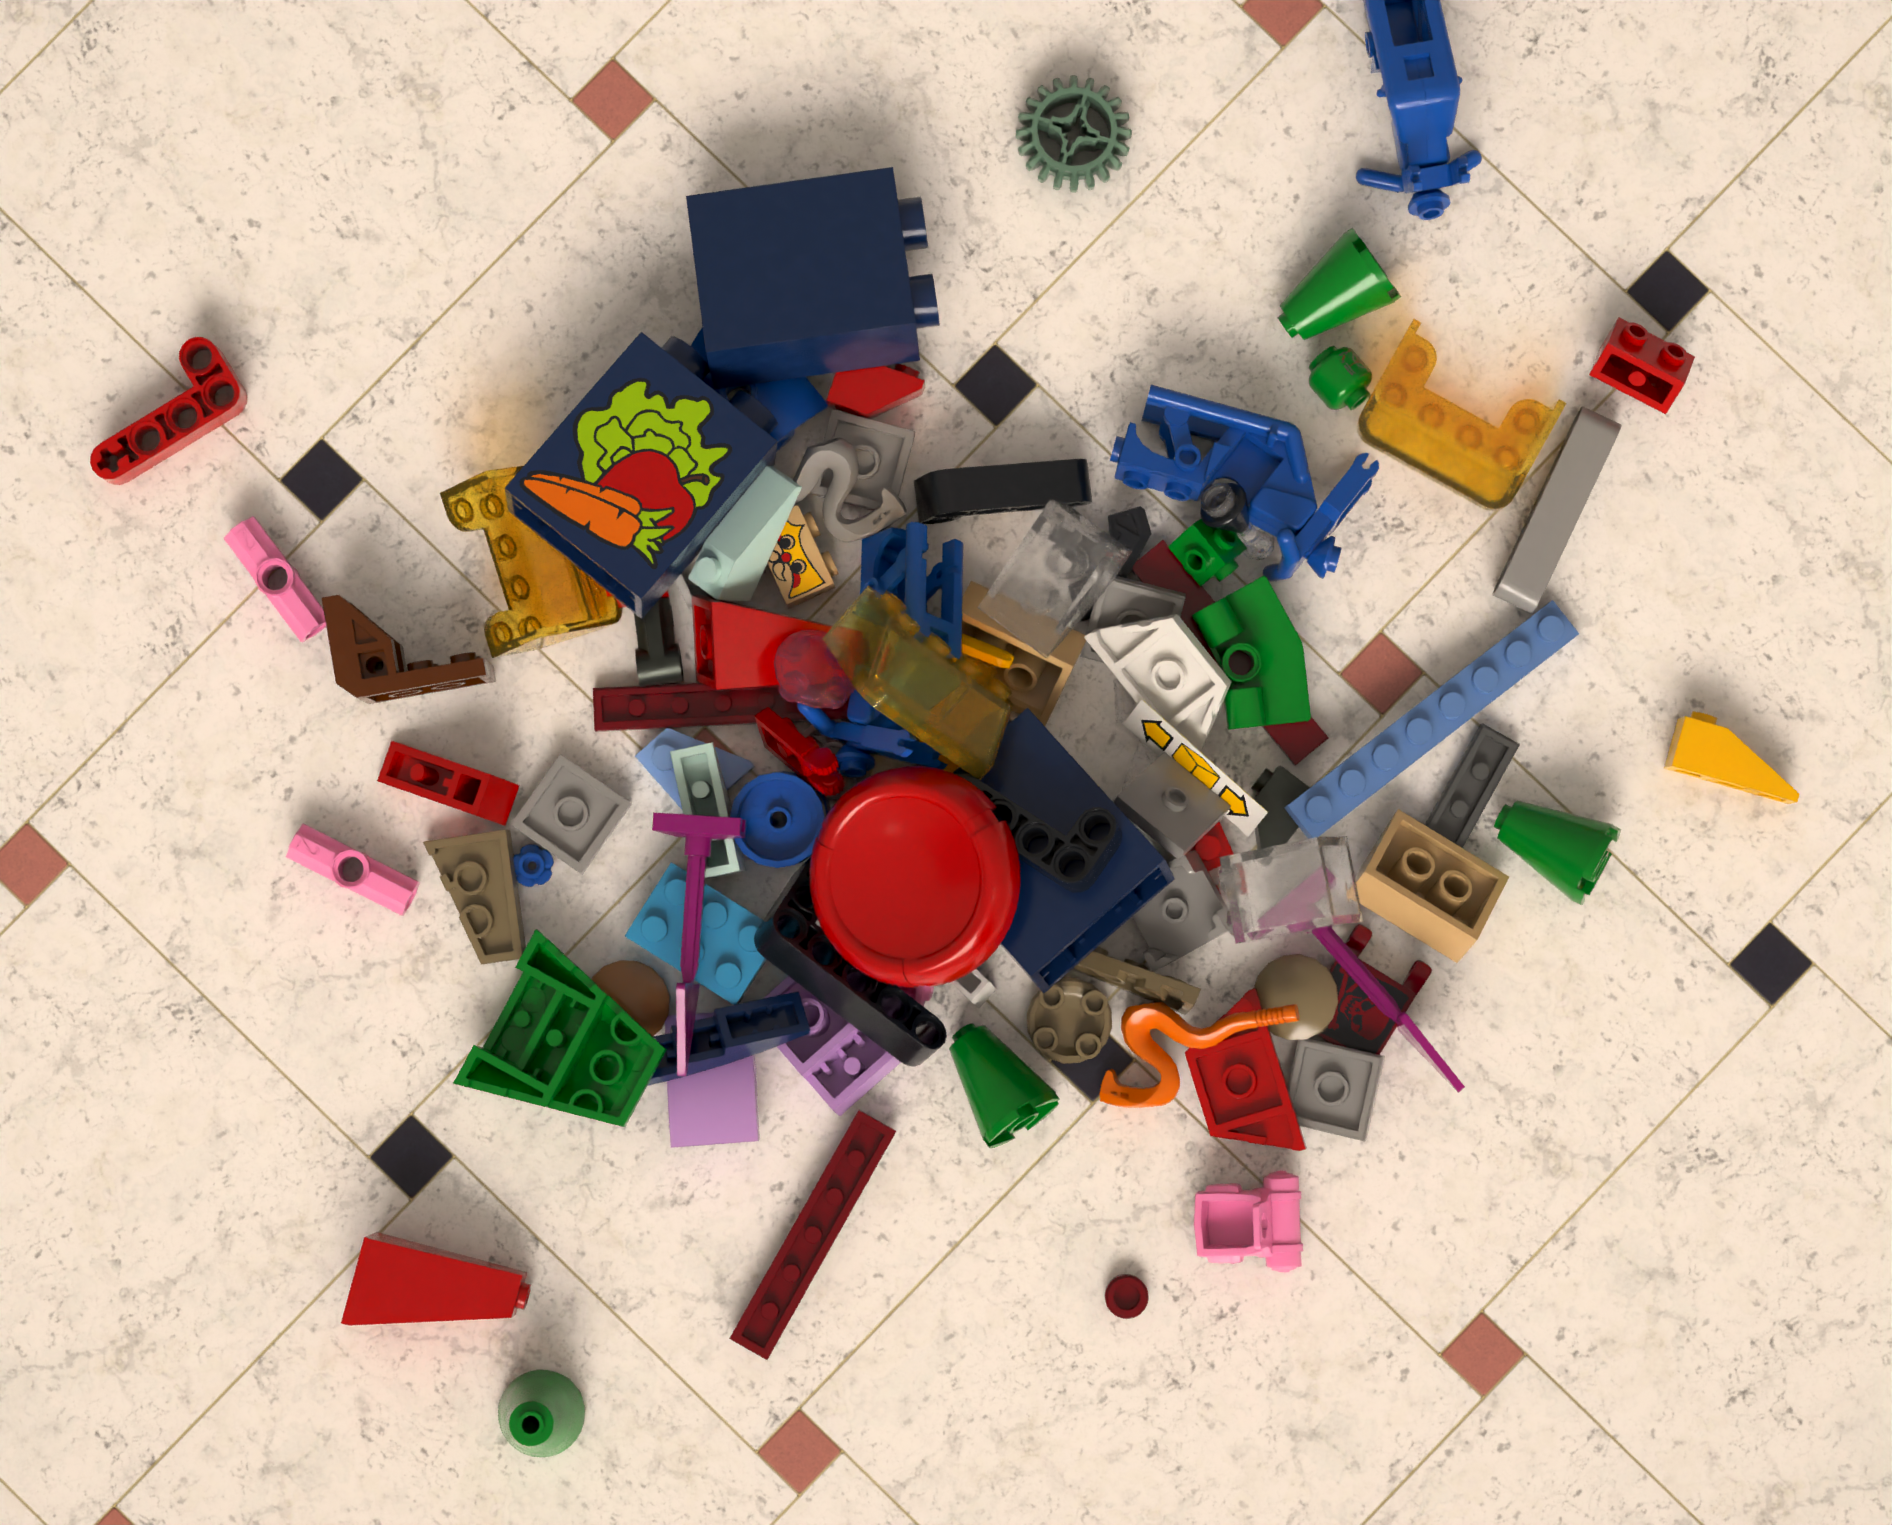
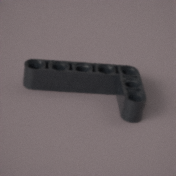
[754,857,947,1067]

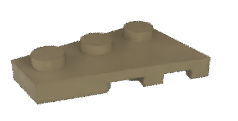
[423,829,526,964]
[1073,946,1201,1015]

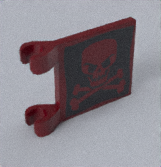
[1317,924,1432,1055]

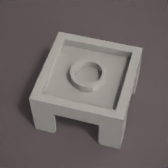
[1132,850,1238,972]

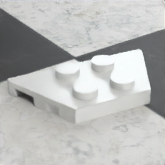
[1084,614,1232,752]

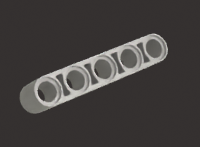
[1493,406,1622,614]

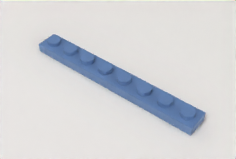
[1284,600,1579,842]

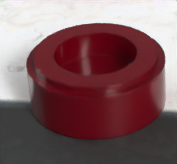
[1104,1274,1149,1319]

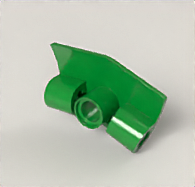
[1191,576,1311,730]

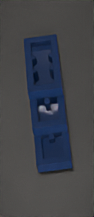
[648,991,810,1086]

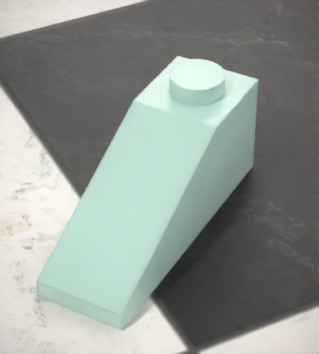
[688,466,802,601]
[670,742,746,879]

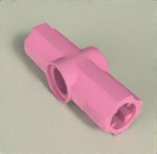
[224,516,326,642]
[286,824,420,916]

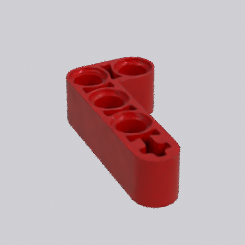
[90,337,247,485]

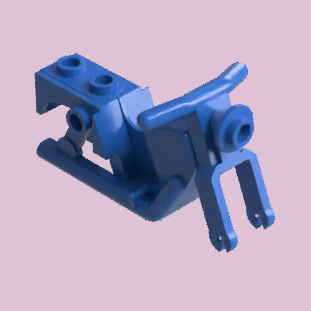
[1356,0,1482,220]
[1110,384,1379,582]
[797,522,963,777]

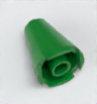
[1277,227,1401,340]
[1494,800,1621,905]
[949,1023,1060,1148]
[498,1369,585,1457]

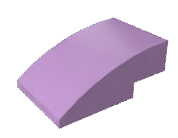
[763,976,901,1116]
[665,1012,760,1148]

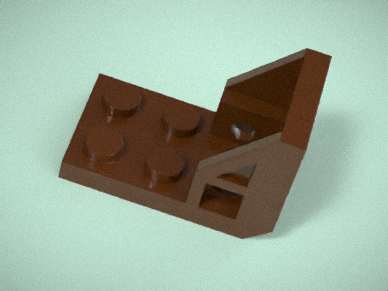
[322,595,496,704]

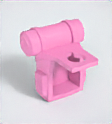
[1194,1171,1303,1272]

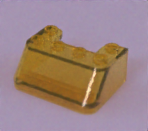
[1357,319,1567,511]
[440,466,623,658]
[823,585,1013,780]

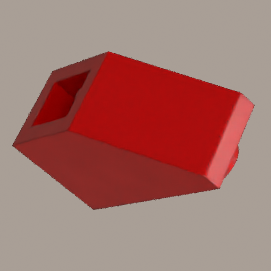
[826,364,925,419]

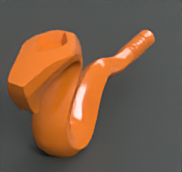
[1100,1002,1299,1108]

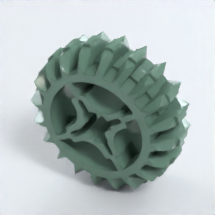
[1016,75,1132,193]

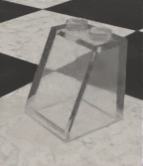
[1218,836,1363,944]

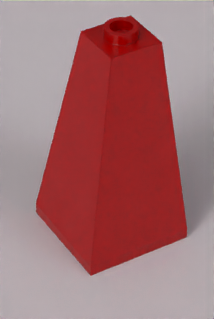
[691,595,873,690]
[341,1232,531,1326]

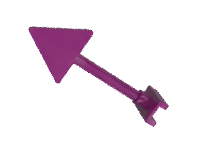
[652,812,746,1076]
[1258,865,1465,1093]

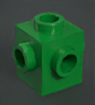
[1168,519,1247,587]

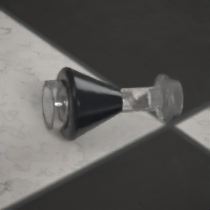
[1200,483,1274,560]

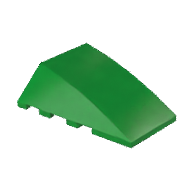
[453,929,667,1127]

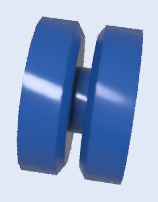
[730,771,830,868]

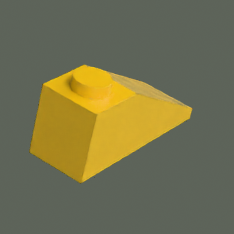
[1664,711,1799,804]

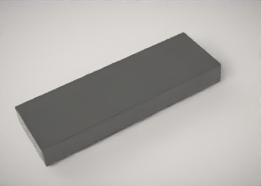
[1425,723,1520,848]

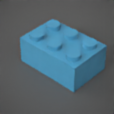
[625,862,767,1005]

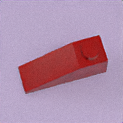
[377,741,520,826]

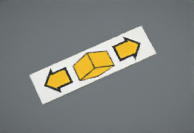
[1123,699,1268,837]

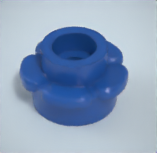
[513,844,554,887]

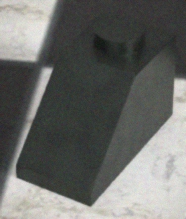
[1251,765,1310,867]

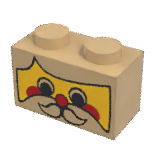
[768,505,839,609]

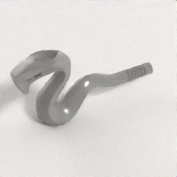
[793,438,907,542]

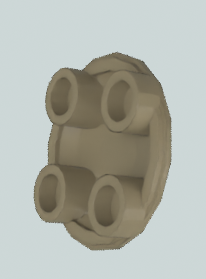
[1253,954,1338,1040]
[1027,978,1112,1064]

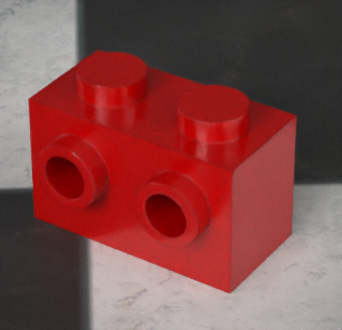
[1589,317,1695,414]

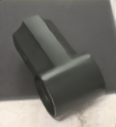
[634,598,684,687]

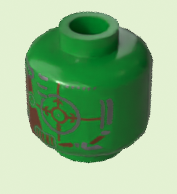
[1309,346,1372,410]

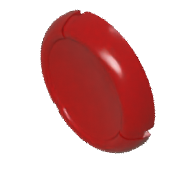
[809,766,1020,988]

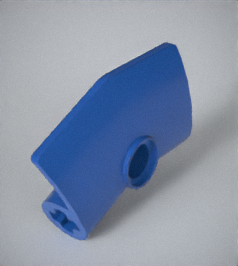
[691,327,828,452]

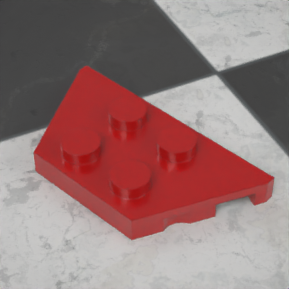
[1184,988,1307,1151]

